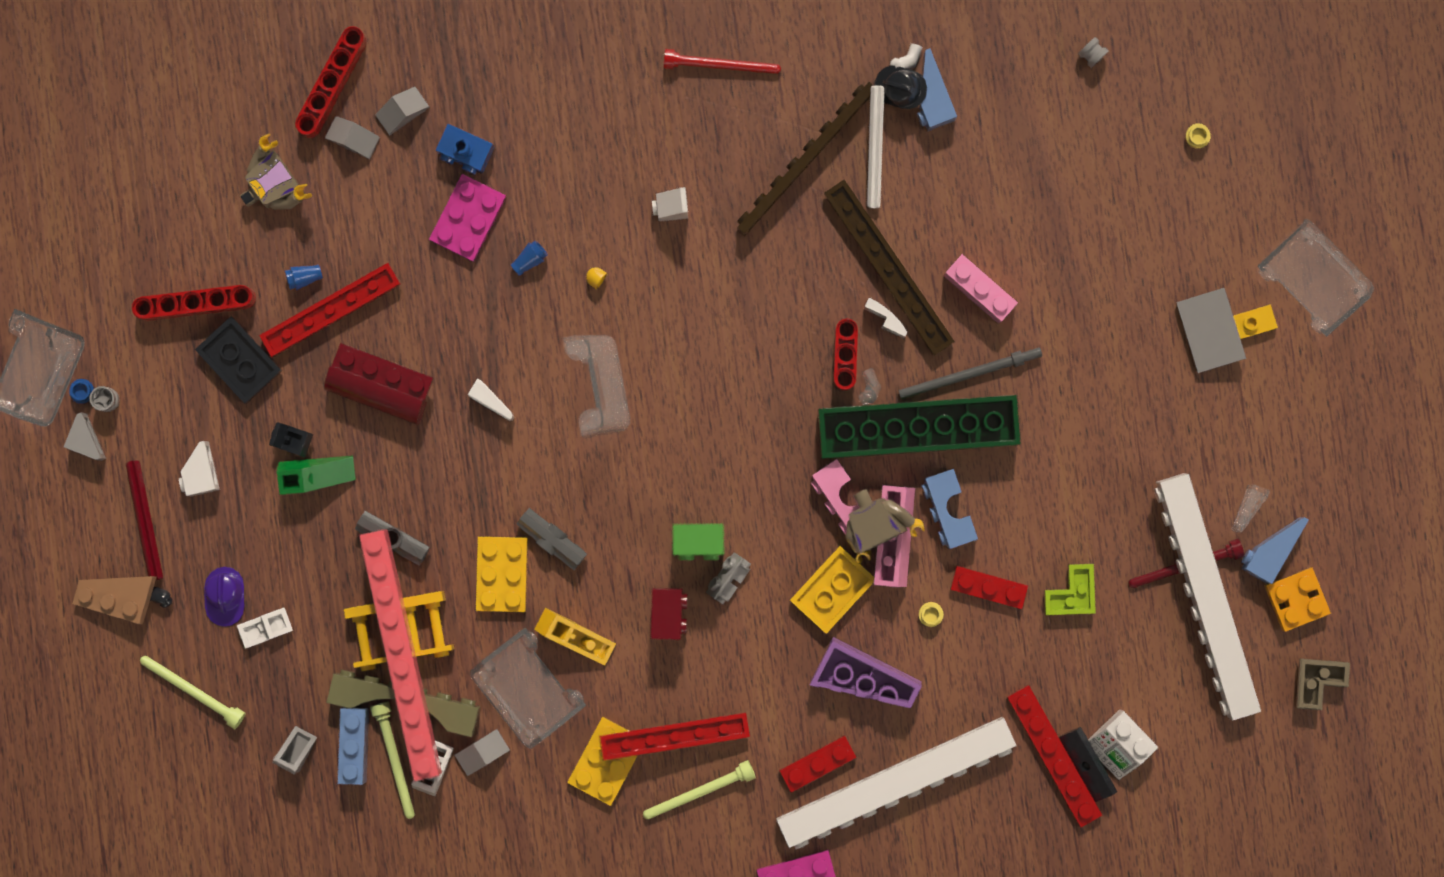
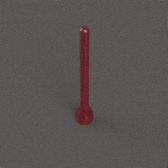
[1128,538,1245,588]

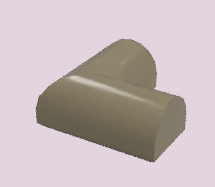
[1296,659,1350,710]

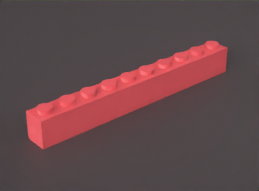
[359,530,442,781]

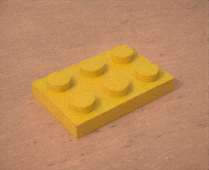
[476,537,528,612]
[790,546,875,634]
[567,717,638,806]

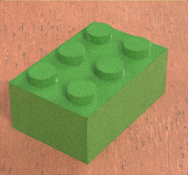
[673,524,724,560]

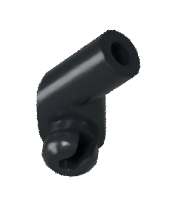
[150,587,173,608]

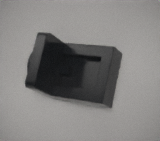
[269,422,313,457]

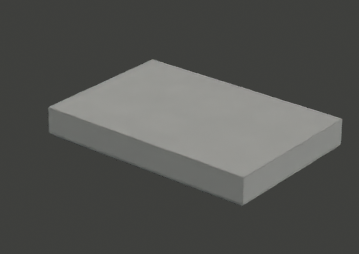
[1176,288,1246,373]

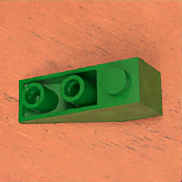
[277,455,356,495]

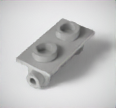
[706,552,751,604]

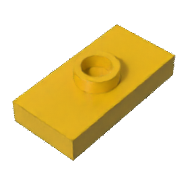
[1234,304,1278,339]

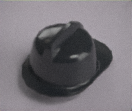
[874,65,927,109]

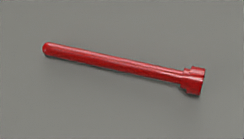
[663,49,781,74]

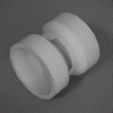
[90,386,120,412]

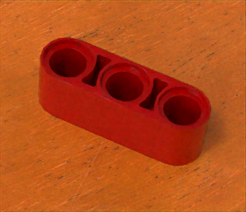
[833,318,858,391]

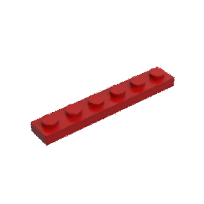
[259,263,401,357]
[1007,685,1102,827]
[599,713,750,761]

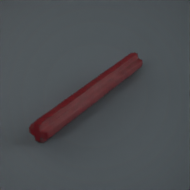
[126,460,163,580]

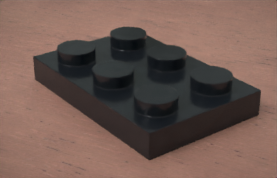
[195,316,282,404]

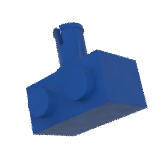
[436,124,495,175]

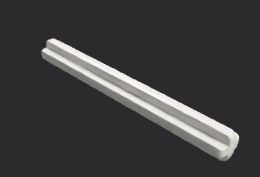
[867,86,884,208]

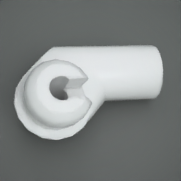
[890,44,922,70]

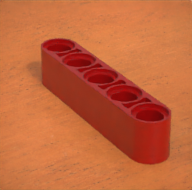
[295,26,367,138]
[132,285,256,321]

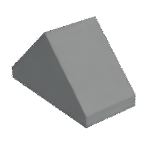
[376,87,429,135]
[325,116,380,159]
[64,412,106,461]
[272,726,317,774]
[455,729,510,776]

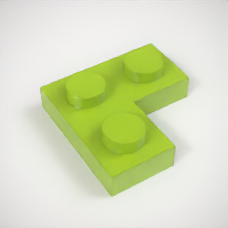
[1044,564,1096,615]

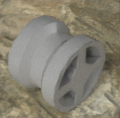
[1078,37,1109,68]

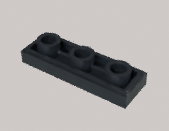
[1059,727,1118,802]

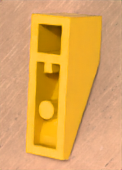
[534,608,616,666]

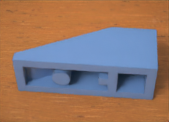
[917,49,957,131]
[1241,517,1309,584]

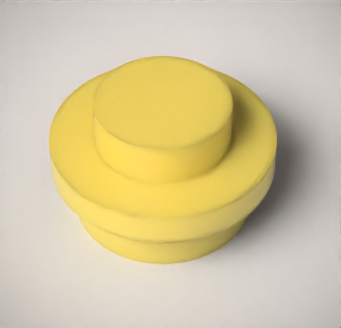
[1185,124,1211,149]
[919,602,943,627]

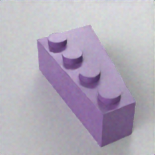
[810,637,922,708]

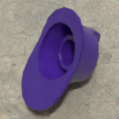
[204,567,244,627]

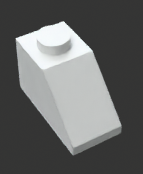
[652,188,688,221]
[179,441,220,496]

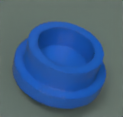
[69,379,94,404]

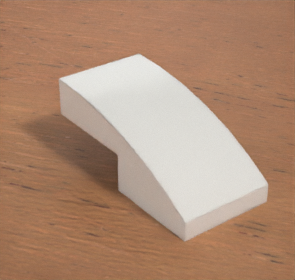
[864,298,907,339]
[236,608,293,649]

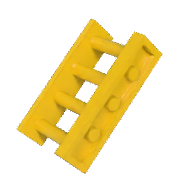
[344,591,454,671]

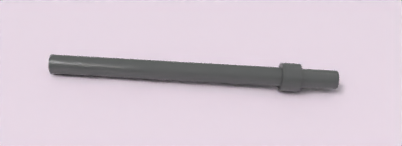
[898,347,1042,400]

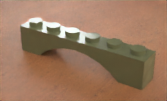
[326,669,481,737]

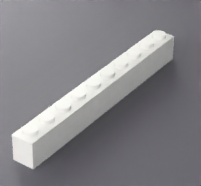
[1154,473,1261,720]
[777,717,1016,849]

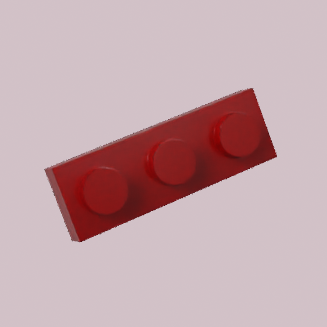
[950,566,1028,609]
[779,735,857,792]

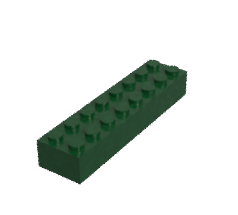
[818,395,1021,459]

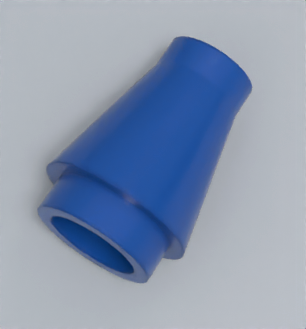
[511,240,548,275]
[285,264,323,291]

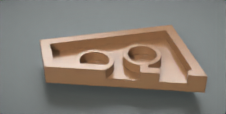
[72,576,156,624]

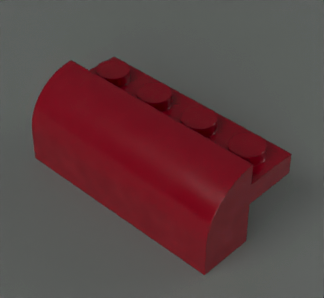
[324,343,434,425]

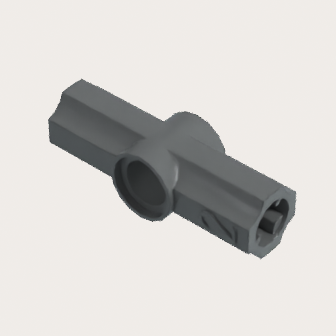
[517,508,587,570]
[355,511,430,566]

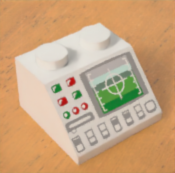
[1088,710,1158,780]

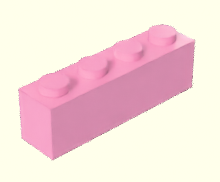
[874,486,915,587]

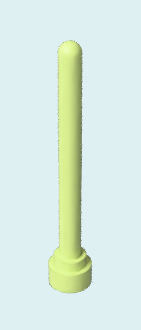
[140,656,246,730]
[370,701,415,819]
[643,760,756,820]

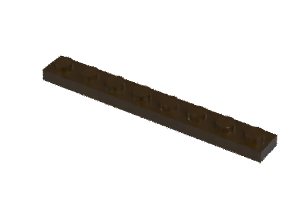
[737,82,874,237]
[824,180,955,356]

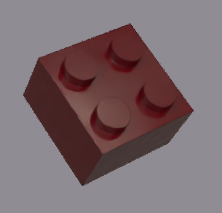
[651,588,688,640]

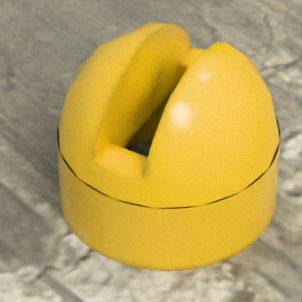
[586,267,607,289]

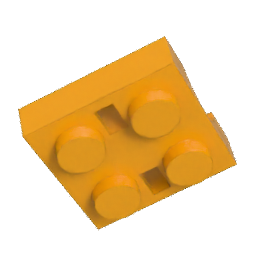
[1264,567,1331,632]

